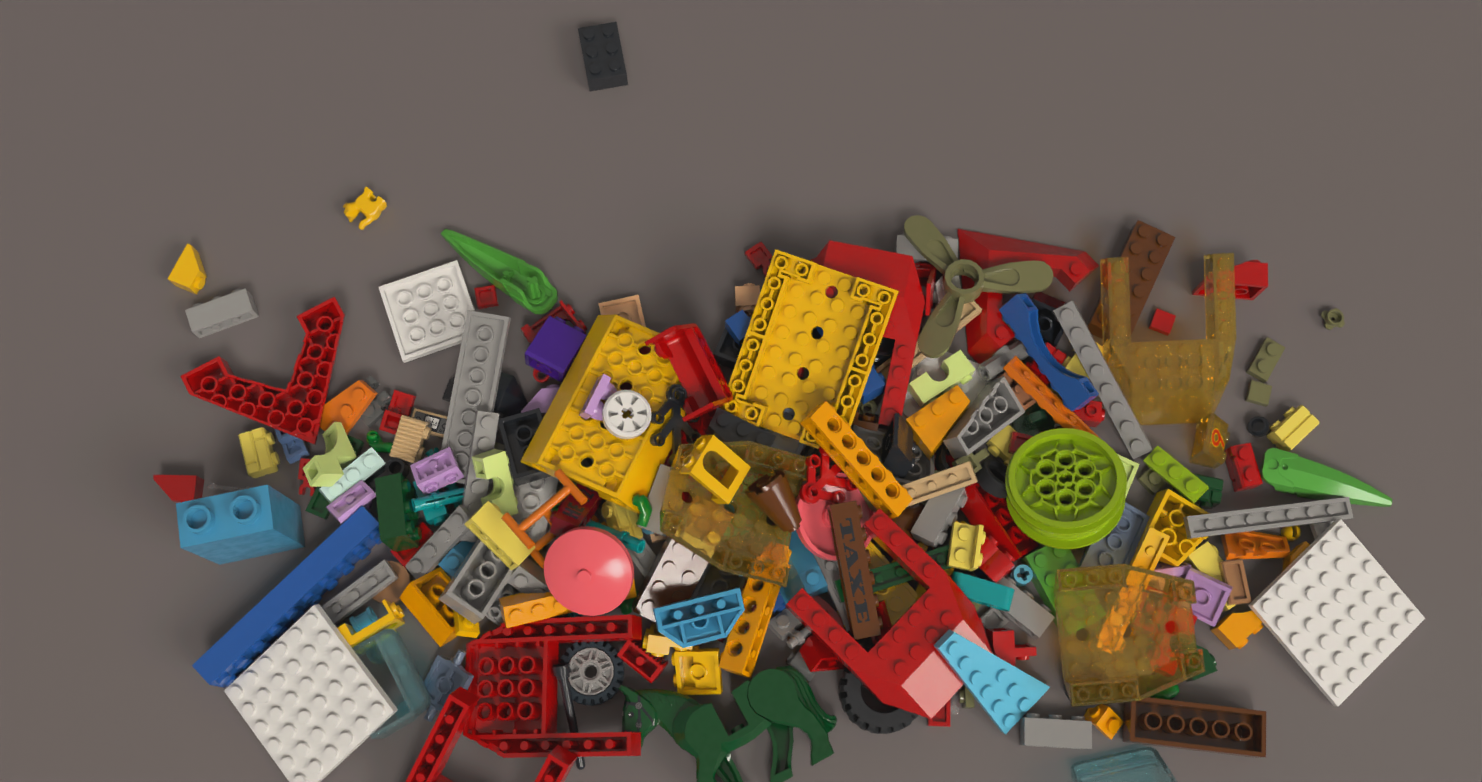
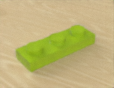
[1143,445,1209,504]

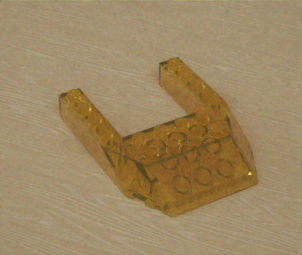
[1100,253,1236,425]

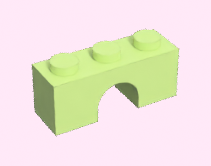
[907,349,975,409]
[472,449,518,516]

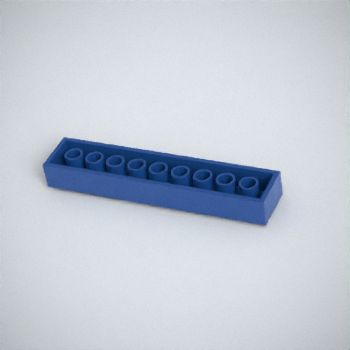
[192,506,382,688]

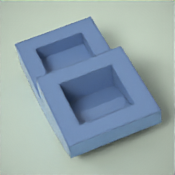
[275,429,310,464]

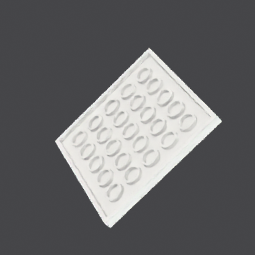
[1248,519,1425,707]
[224,604,398,782]

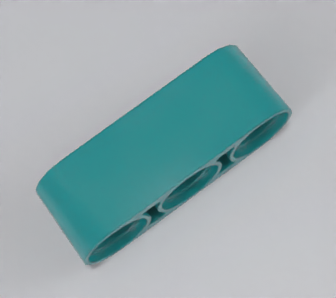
[951,572,1015,612]

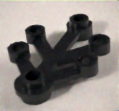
[650,384,700,469]

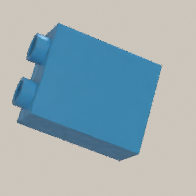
[176,485,306,565]

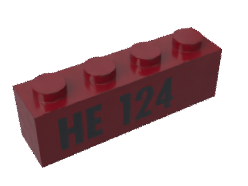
[549,483,604,536]

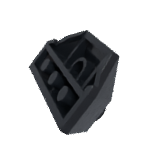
[442,372,528,418]

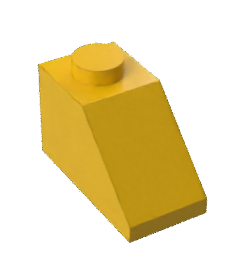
[168,243,207,295]

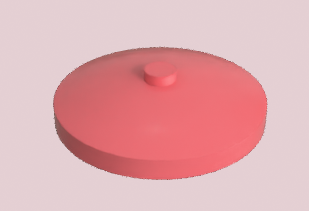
[796,473,875,561]
[544,526,634,616]

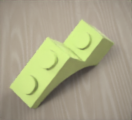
[303,422,357,487]

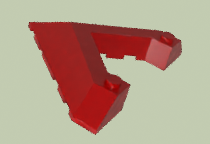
[957,229,1099,364]
[180,296,345,445]

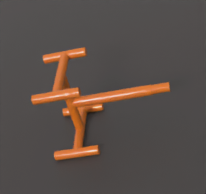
[501,469,599,569]

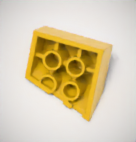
[1136,489,1210,567]

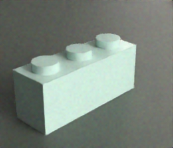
[319,447,386,503]

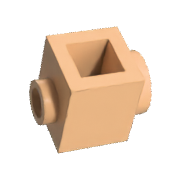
[735,283,760,316]

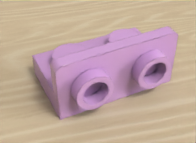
[410,447,464,495]

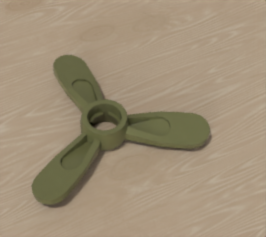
[903,215,1053,358]

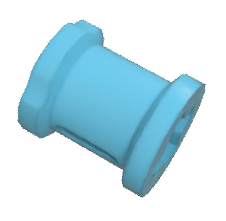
[1009,565,1033,587]
[349,606,378,632]

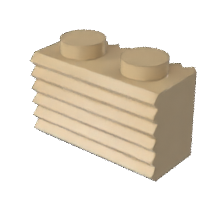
[389,415,432,463]

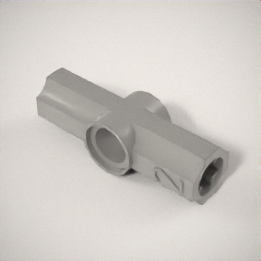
[977,340,1029,382]

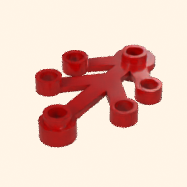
[799,446,858,504]

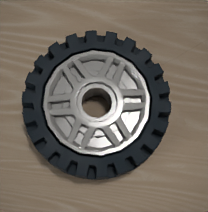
[559,641,624,706]

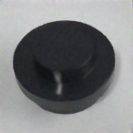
[1247,416,1270,437]

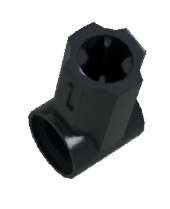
[365,458,409,494]

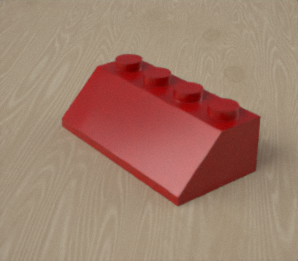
[959,482,1039,563]

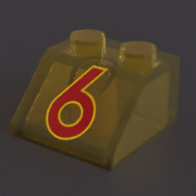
[1190,413,1230,469]

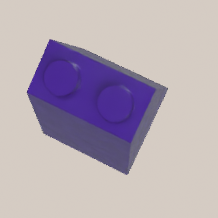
[525,316,587,383]

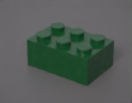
[375,473,422,552]

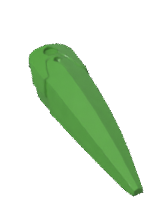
[441,229,558,315]
[1260,448,1392,507]

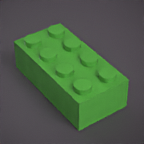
[1020,546,1107,638]

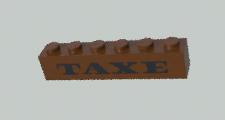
[827,501,883,640]

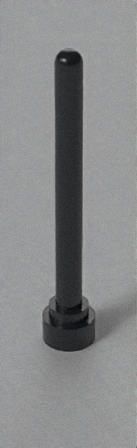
[552,662,585,770]

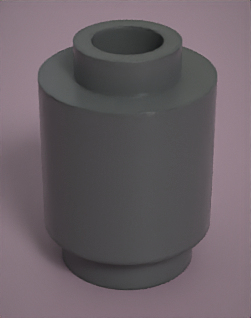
[786,651,816,682]

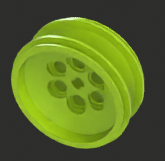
[1005,428,1127,549]

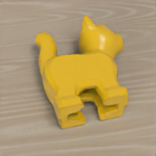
[343,187,387,230]

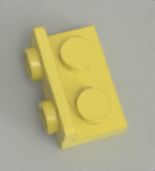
[947,522,986,571]

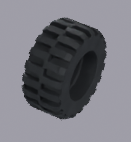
[839,648,918,734]

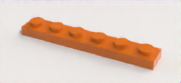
[1003,355,1101,439]

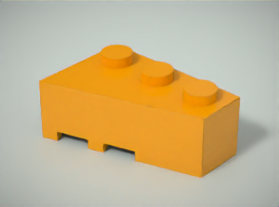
[905,385,970,460]

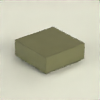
[1245,380,1272,407]

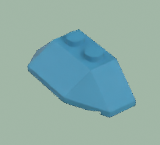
[653,588,745,648]

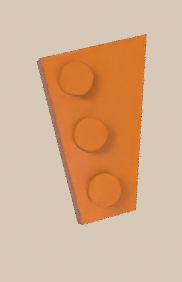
[320,380,378,435]
[1221,531,1290,560]

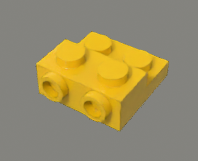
[642,622,693,657]
[671,646,723,695]

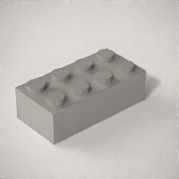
[438,538,515,624]

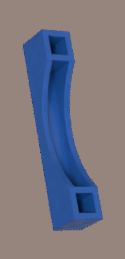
[999,293,1099,411]

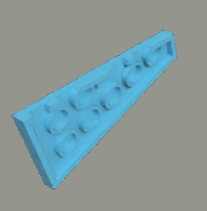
[934,629,1050,735]

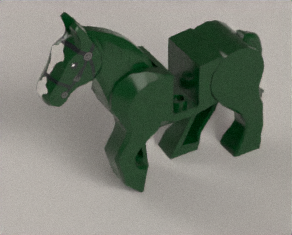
[618,666,837,782]

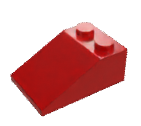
[1192,260,1268,300]

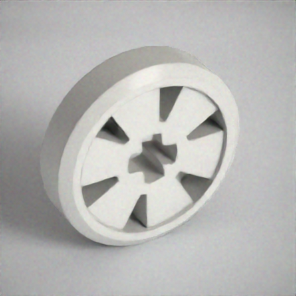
[602,390,651,439]

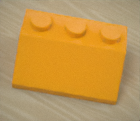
[399,567,457,647]

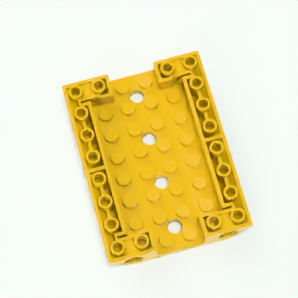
[720,249,899,449]
[521,314,688,514]

